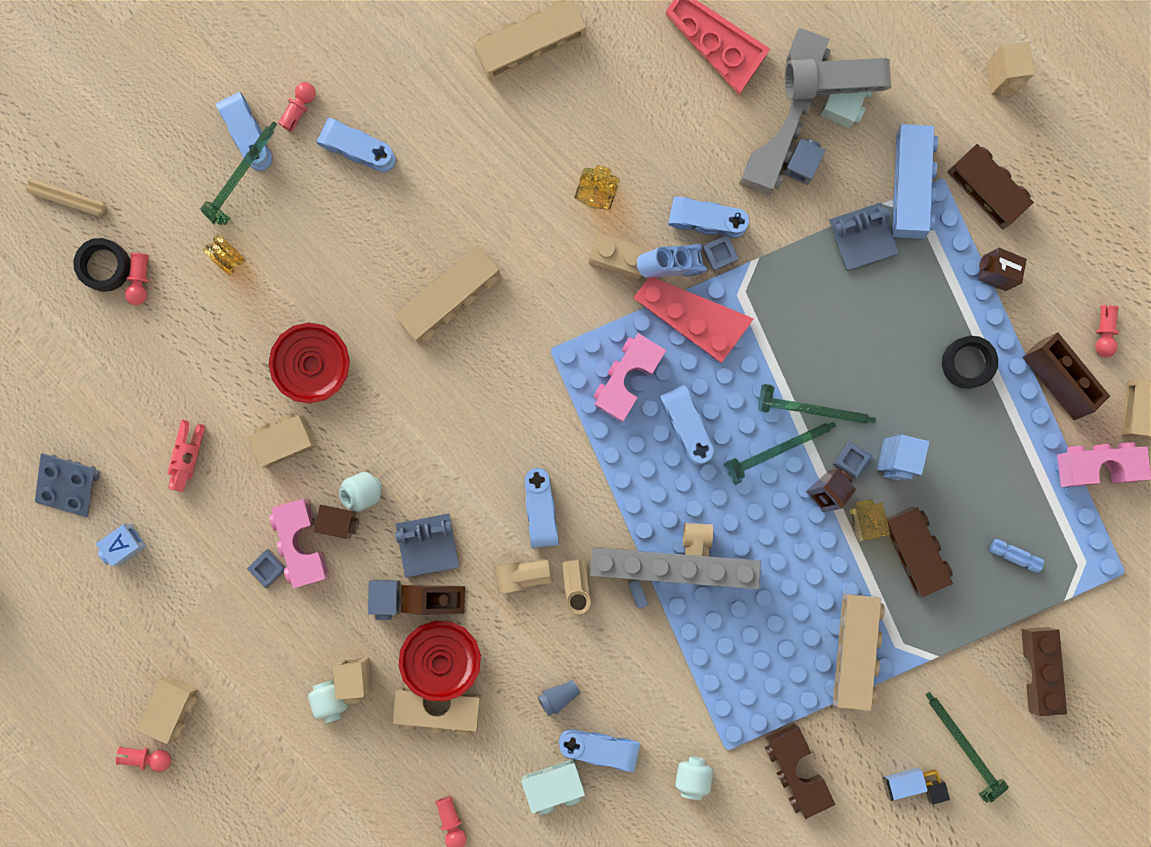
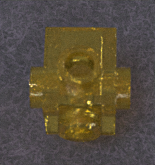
[574,165,620,210]

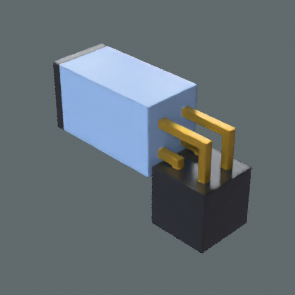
[882,768,950,804]

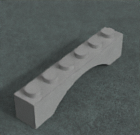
[739,28,831,195]
[590,547,761,589]

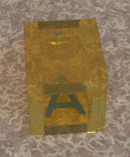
[850,499,890,541]

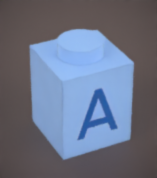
[96,524,147,566]

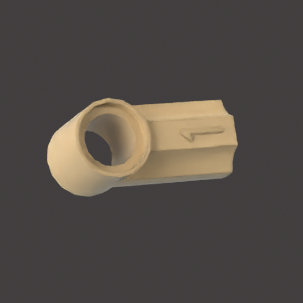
[683,522,713,556]
[494,559,552,594]
[562,559,591,615]

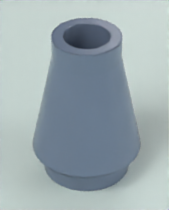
[537,680,581,716]

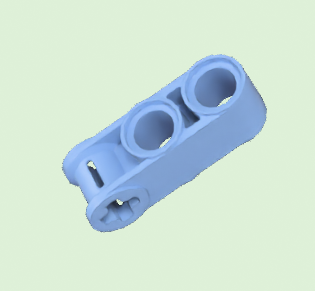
[216,91,273,171]
[316,118,396,172]
[668,197,749,238]
[637,244,708,278]
[659,385,714,465]
[525,468,559,549]
[559,729,641,772]

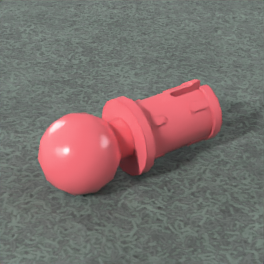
[278,82,316,132]
[125,253,149,305]
[1095,305,1119,358]
[115,746,171,772]
[435,796,467,847]

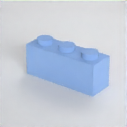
[876,435,930,481]

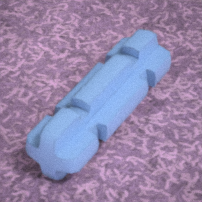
[989,539,1044,573]

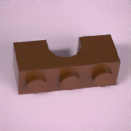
[1021,627,1067,716]
[765,724,836,819]

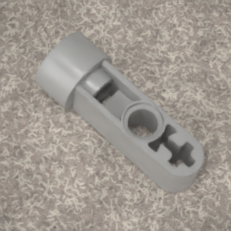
[784,58,892,100]

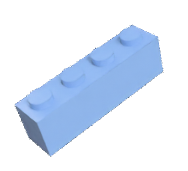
[892,124,938,239]

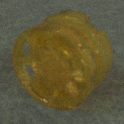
[202,234,246,276]

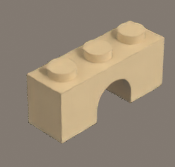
[393,687,481,735]

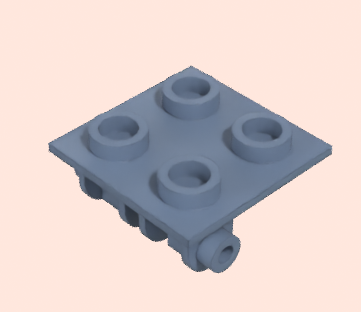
[829,202,898,271]
[35,453,100,517]
[395,514,459,578]

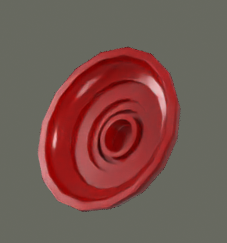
[268,322,350,404]
[398,621,481,702]

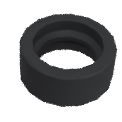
[73,238,130,292]
[942,335,999,389]

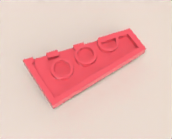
[665,0,770,95]
[633,277,754,363]

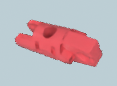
[167,420,205,492]

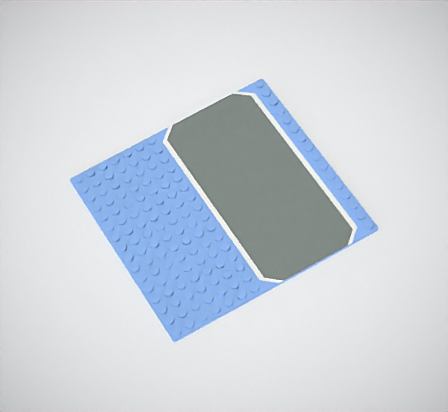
[551,179,1124,750]

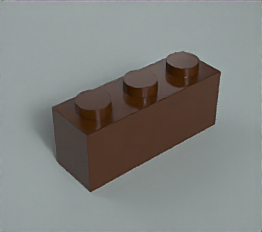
[947,144,1034,230]
[1022,332,1110,420]
[882,507,953,597]

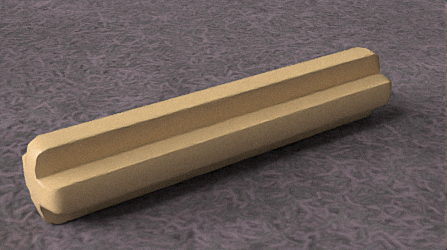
[26,179,106,217]

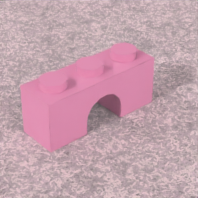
[593,333,666,423]
[1057,442,1151,487]
[270,499,330,588]

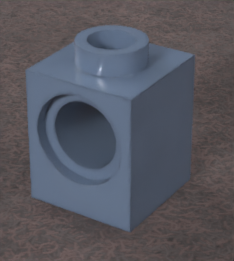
[784,139,825,185]
[368,580,400,620]

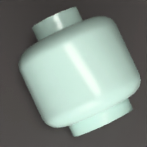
[339,472,382,512]
[308,680,348,723]
[675,756,714,800]

